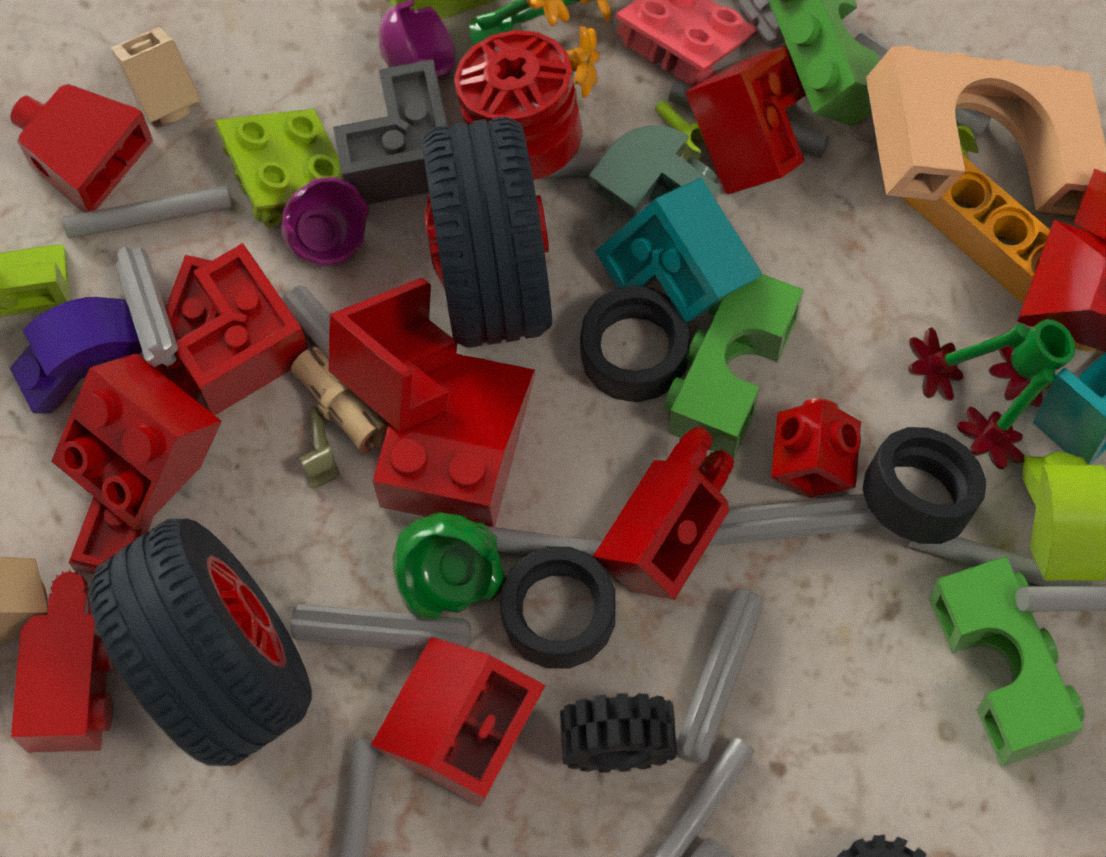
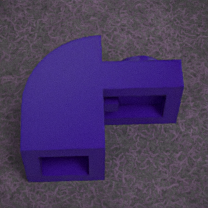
[9,297,142,414]

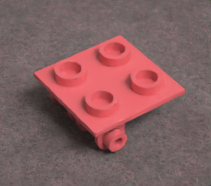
[615,0,758,87]

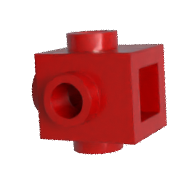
[771,399,861,498]

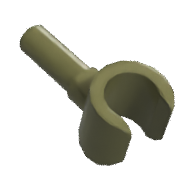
[299,407,339,489]

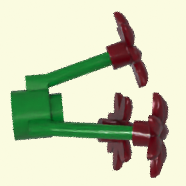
[908,319,1076,470]

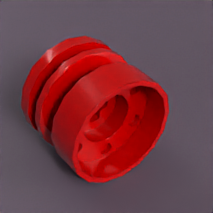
[454,30,583,180]

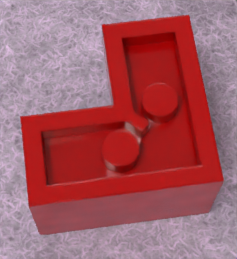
[685,44,806,194]
[175,243,309,415]
[328,278,458,432]

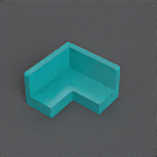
[594,177,761,323]
[1033,352,1106,465]

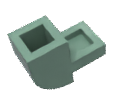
[589,125,721,218]

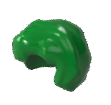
[392,512,507,620]

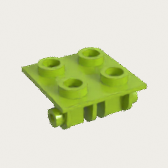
[214,108,344,227]

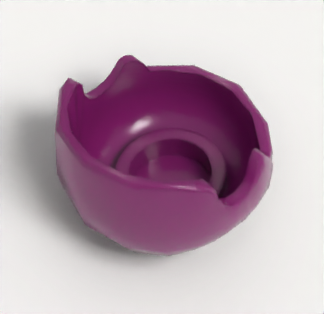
[378,0,456,79]
[281,177,370,268]

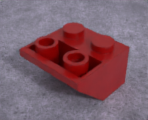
[51,353,222,531]
[370,636,546,807]

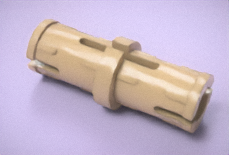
[291,347,388,453]

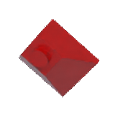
[1017,220,1106,352]

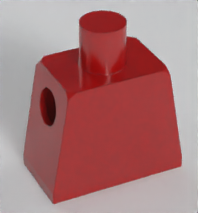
[10,84,153,213]

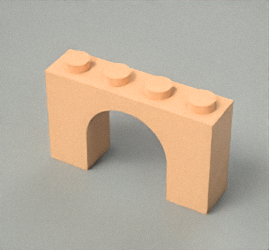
[866,46,1106,216]

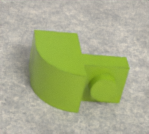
[1021,452,1106,581]

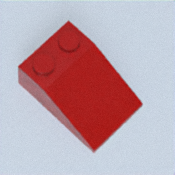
[372,354,535,527]

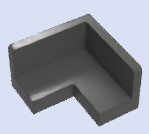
[333,59,447,204]

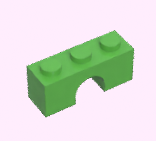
[769,0,880,126]
[664,273,804,460]
[929,556,1084,767]

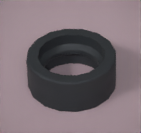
[580,285,690,402]
[862,427,987,544]
[501,546,616,669]

